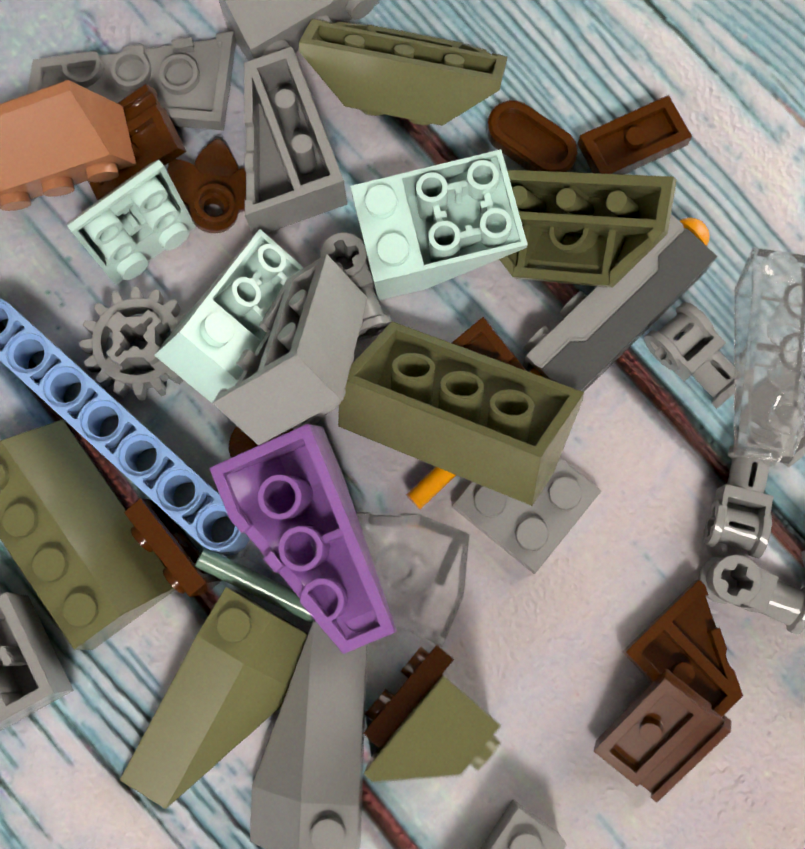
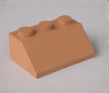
[0,80,136,211]

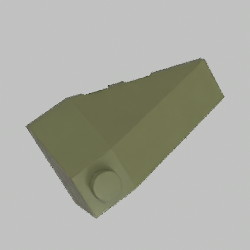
[120,587,308,809]

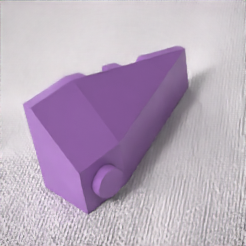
[209,424,397,654]

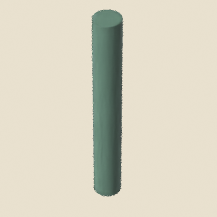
[194,547,314,623]

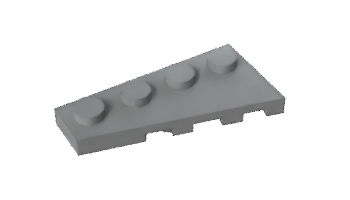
[27,31,236,131]

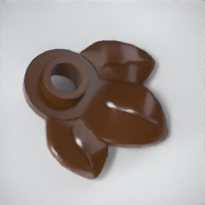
[167,139,246,234]

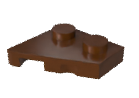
[622,579,743,717]

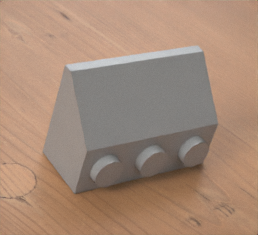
[219,0,379,61]

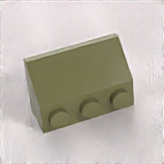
[363,675,501,782]

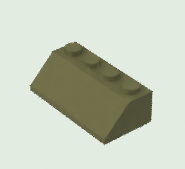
[338,321,584,506]
[0,419,175,650]

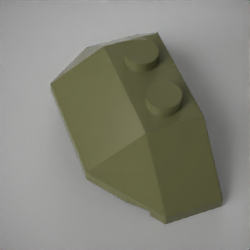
[299,19,508,126]
[499,170,677,288]

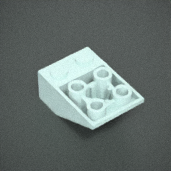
[350,149,528,301]
[67,160,196,285]
[154,229,303,405]

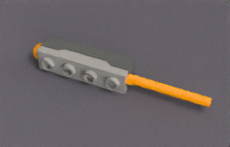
[406,214,718,510]

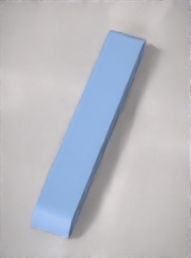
[0,298,250,556]

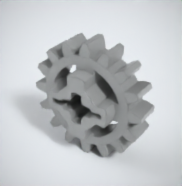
[80,287,186,401]

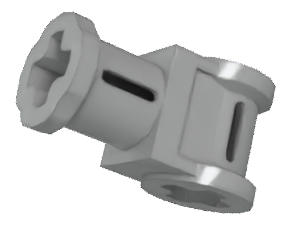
[320,232,392,341]
[644,302,752,409]
[703,445,777,558]
[698,555,805,635]

